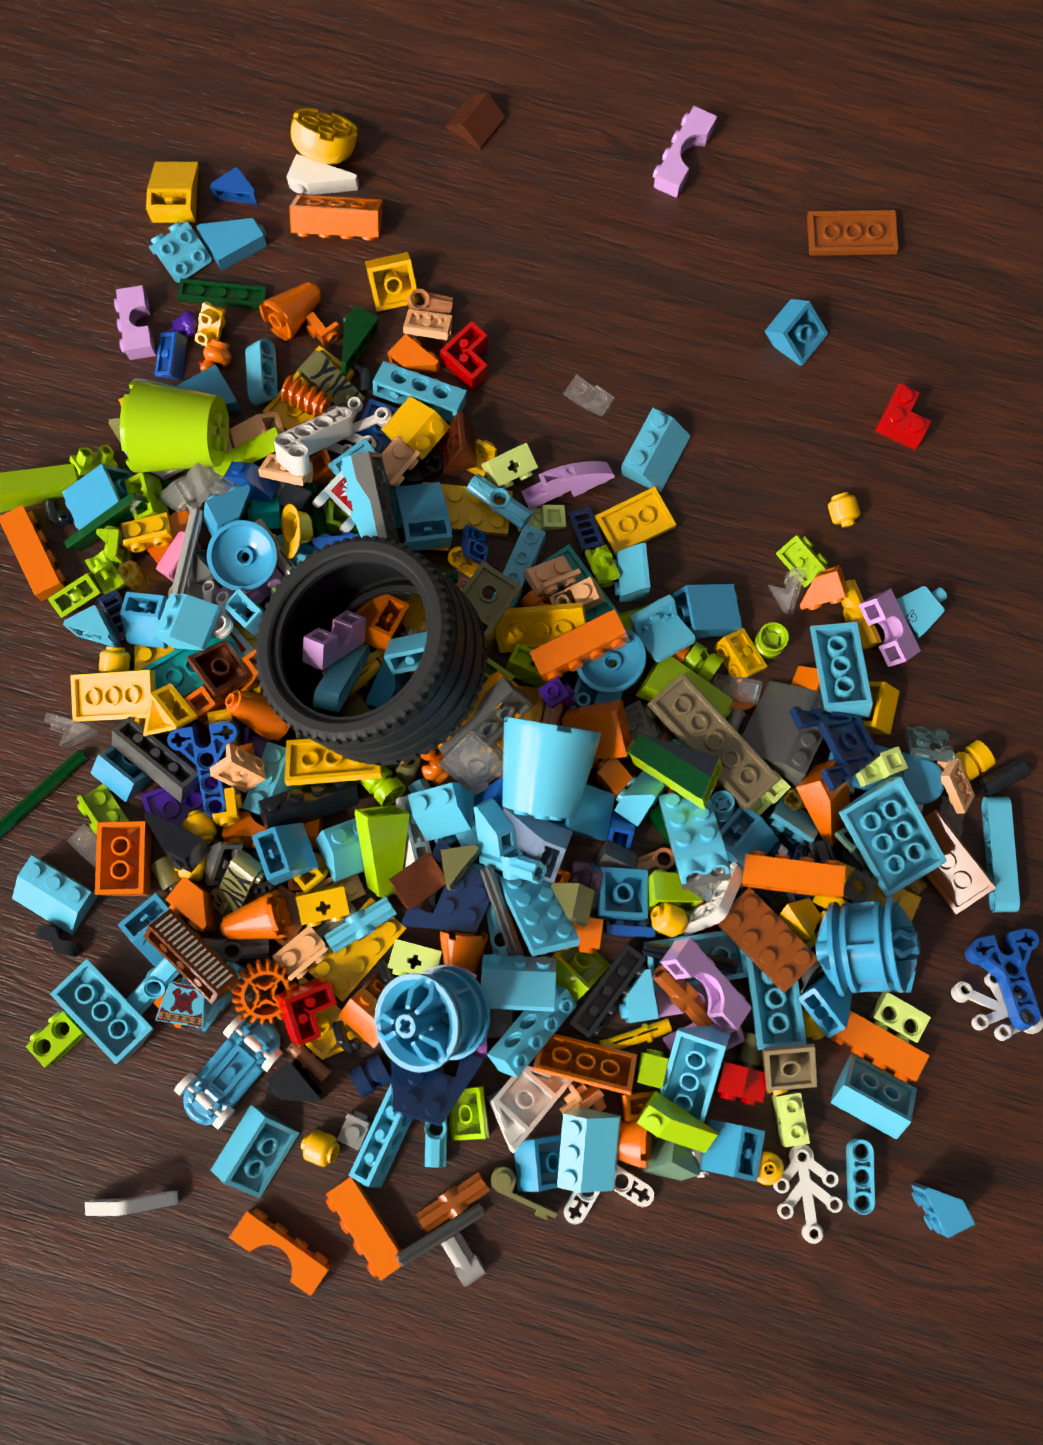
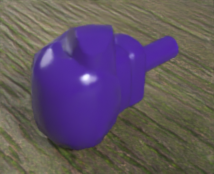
[163,311,199,337]

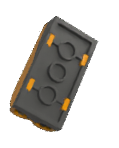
[438,671,535,769]

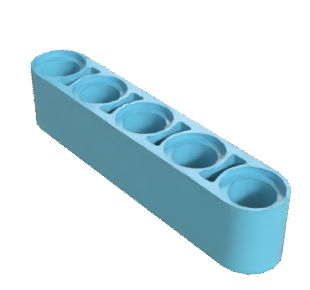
[313,644,370,713]
[981,796,1020,913]

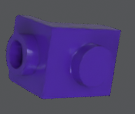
[538,677,576,709]

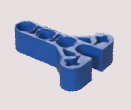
[167,719,241,817]
[965,929,1041,1031]

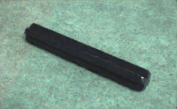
[642,942,739,974]

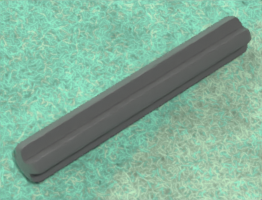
[480,866,524,956]
[396,1204,485,1266]

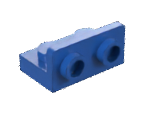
[605,915,655,939]

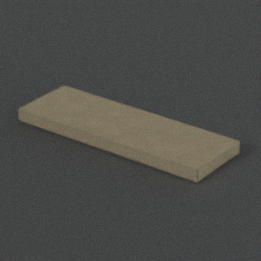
[647,673,781,811]

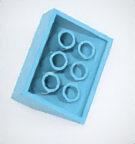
[838,777,947,898]

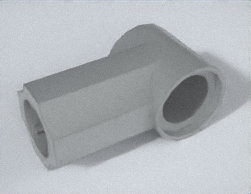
[441,1232,487,1287]

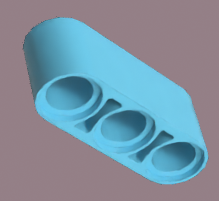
[245,338,278,406]
[846,1138,875,1215]

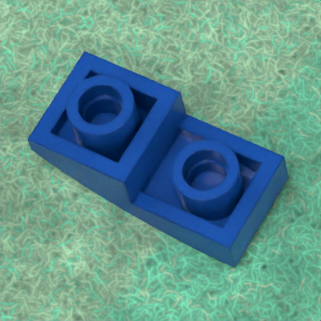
[461,524,488,564]

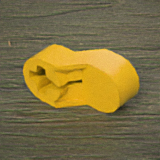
[448,547,489,578]

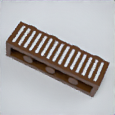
[144,909,239,1005]

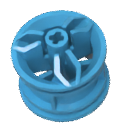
[816,897,920,997]
[375,964,490,1072]

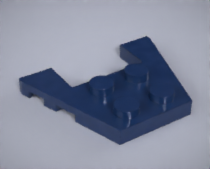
[789,706,881,792]
[401,838,490,933]
[390,1055,483,1126]

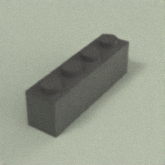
[112,716,199,803]

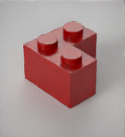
[440,321,488,391]
[875,383,931,450]
[276,976,337,1046]
[714,1062,766,1106]

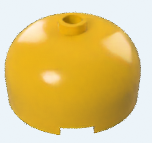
[291,108,358,164]

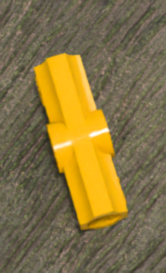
[841,579,882,650]

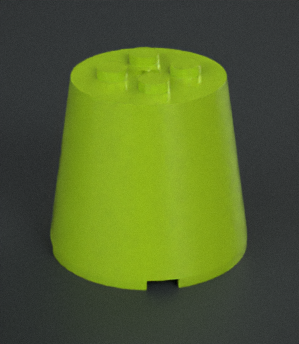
[120,378,229,473]

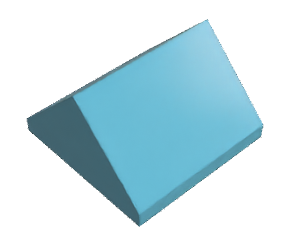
[63,605,121,647]

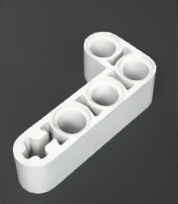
[274,407,353,476]

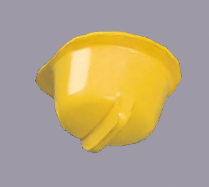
[281,504,313,559]

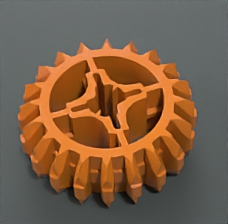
[231,959,297,1025]

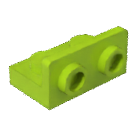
[96,526,132,570]
[776,535,828,588]
[76,784,130,835]

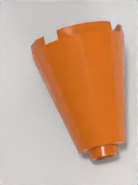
[259,282,321,341]
[225,690,290,742]
[220,890,291,940]
[440,929,488,974]
[617,1119,652,1169]

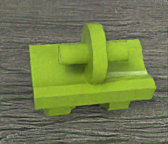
[69,445,118,476]
[585,545,620,588]
[85,549,126,595]

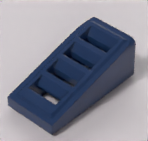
[568,506,604,555]
[97,589,126,643]

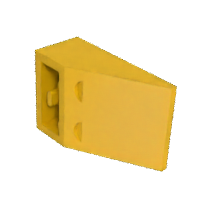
[146,162,199,223]

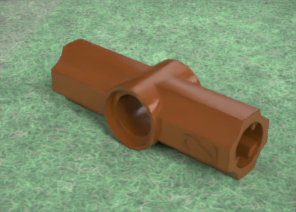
[652,965,713,1026]
[416,1171,490,1233]

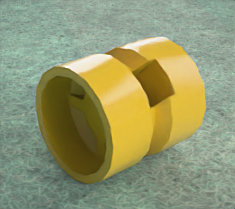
[949,740,995,782]

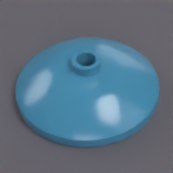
[207,520,278,591]
[577,627,646,694]

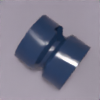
[348,1053,392,1098]

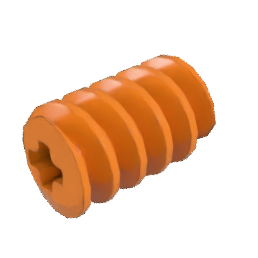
[281,375,333,418]

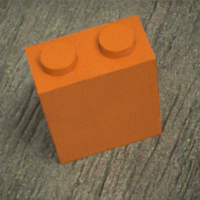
[562,699,632,759]

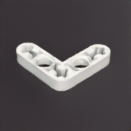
[682,862,743,936]
[564,1165,654,1224]
[85,1191,178,1216]

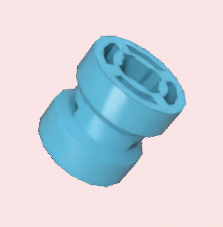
[710,791,735,821]

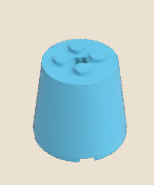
[502,717,602,821]

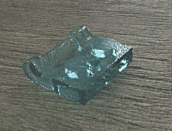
[905,726,955,762]

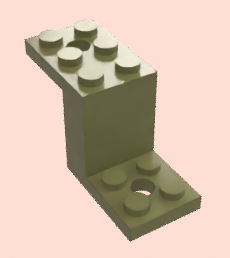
[462,561,522,654]

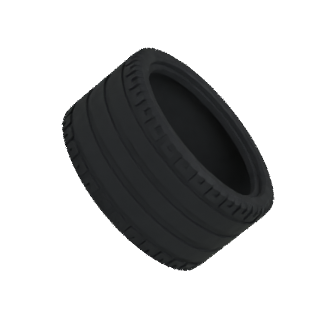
[254,536,488,766]

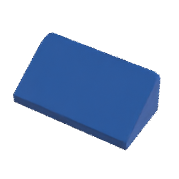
[154,332,188,380]

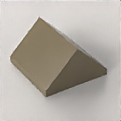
[762,1044,817,1091]

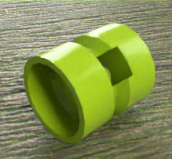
[754,622,789,659]
[682,642,724,682]
[361,764,406,806]

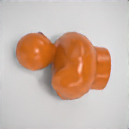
[198,339,232,372]
[420,749,452,784]

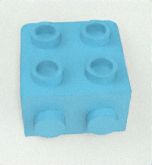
[149,221,212,283]
[629,594,696,662]

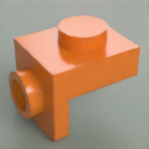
[306,312,342,346]

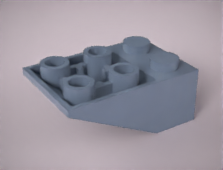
[503,807,573,883]

